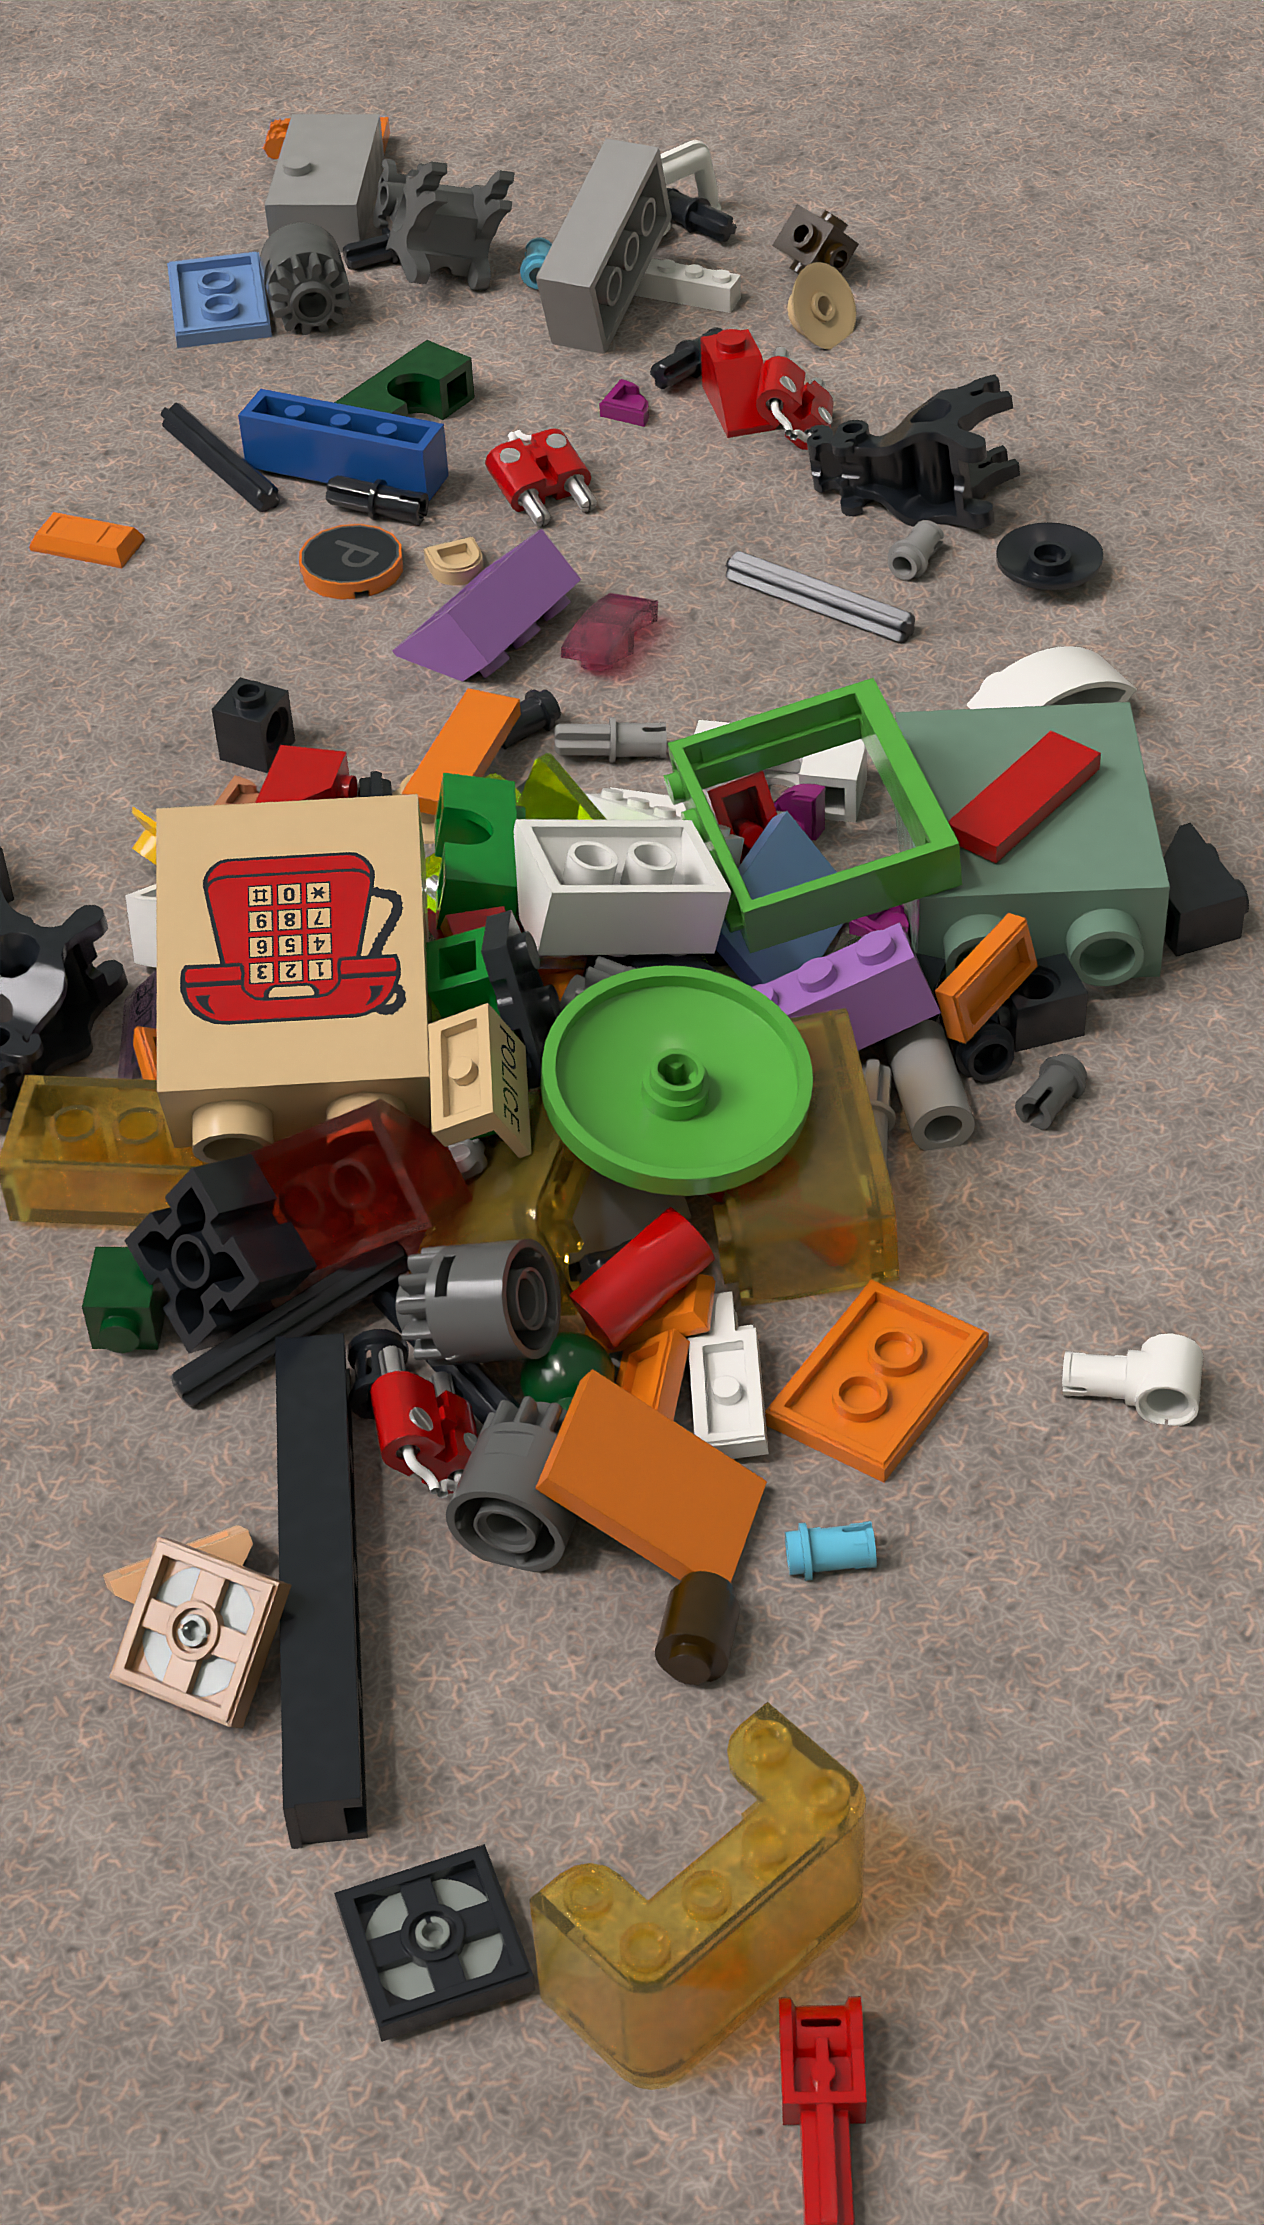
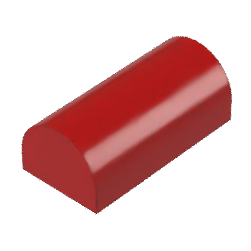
[569,1206,715,1350]

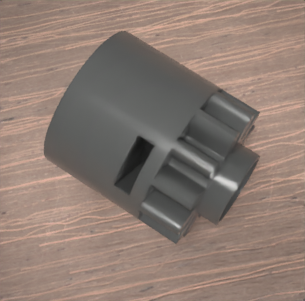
[260,222,352,335]
[396,1239,561,1366]
[446,1396,578,1572]

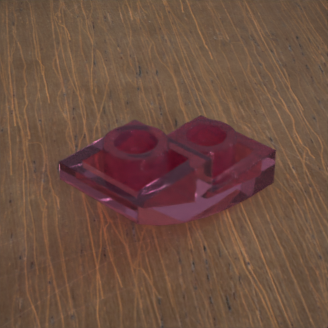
[561,593,658,671]

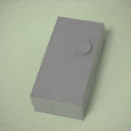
[265,114,384,253]
[536,138,672,354]

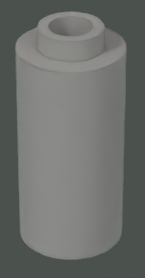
[884,1019,975,1151]

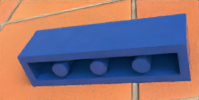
[238,389,449,501]

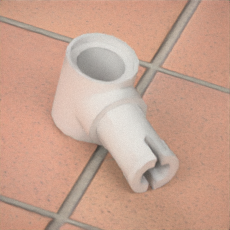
[1062,1333,1203,1426]

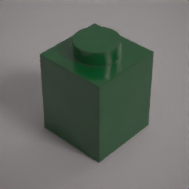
[82,1247,169,1353]

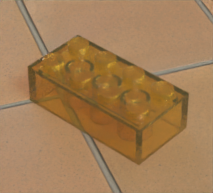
[0,1075,286,1226]

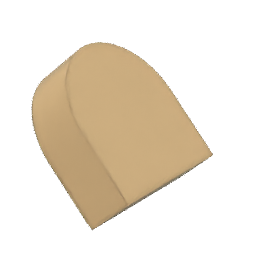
[424,537,483,585]

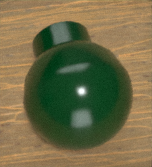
[520,1331,615,1411]

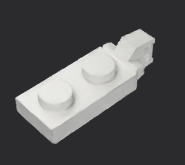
[688,1291,769,1459]

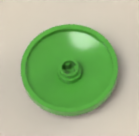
[541,966,813,1196]

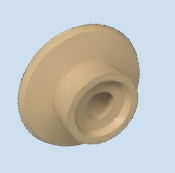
[787,262,856,350]

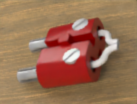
[756,347,834,450]
[485,428,597,527]
[370,1346,478,1498]

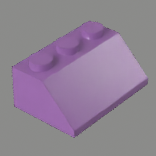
[392,529,581,682]
[753,922,941,1071]

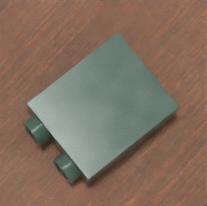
[894,702,1170,986]

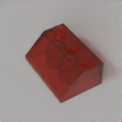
[238,1098,473,1272]

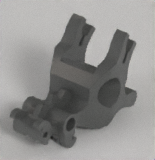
[373,159,515,291]

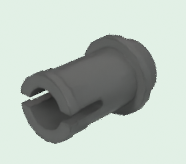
[1015,1054,1087,1130]

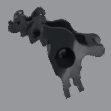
[807,374,1020,529]
[0,888,128,1133]

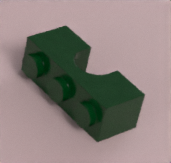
[334,340,475,420]

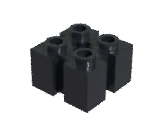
[124,1154,318,1354]

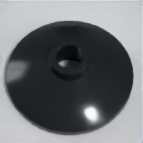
[996,522,1103,590]

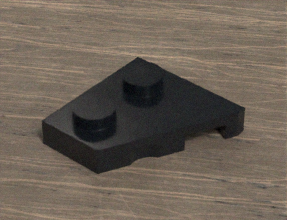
[481,910,561,1090]

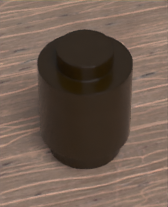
[655,1571,740,1685]

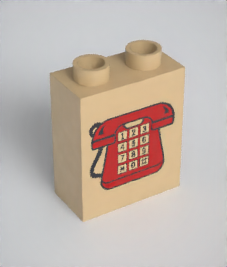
[156,794,432,1164]

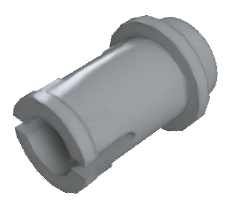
[888,520,944,580]

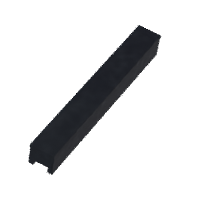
[275,1333,368,1849]

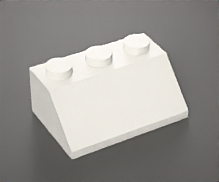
[514,819,731,958]

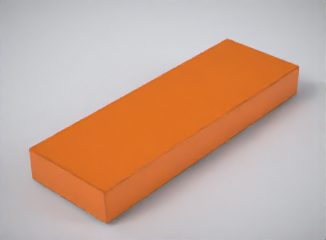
[402,688,521,815]

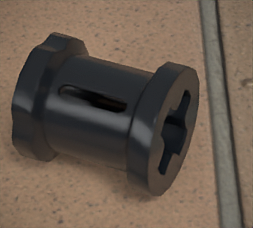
[347,1329,409,1420]

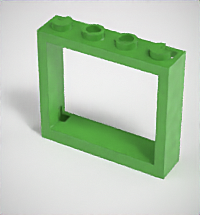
[664,678,962,954]

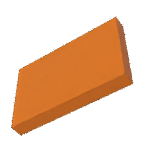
[765,1279,989,1483]
[535,1369,767,1583]

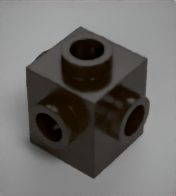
[772,204,859,275]

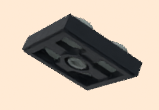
[334,1844,535,2042]

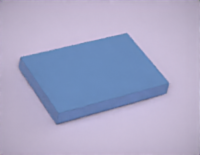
[167,252,272,348]
[716,811,843,987]

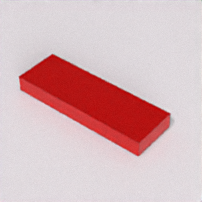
[948,731,1101,863]

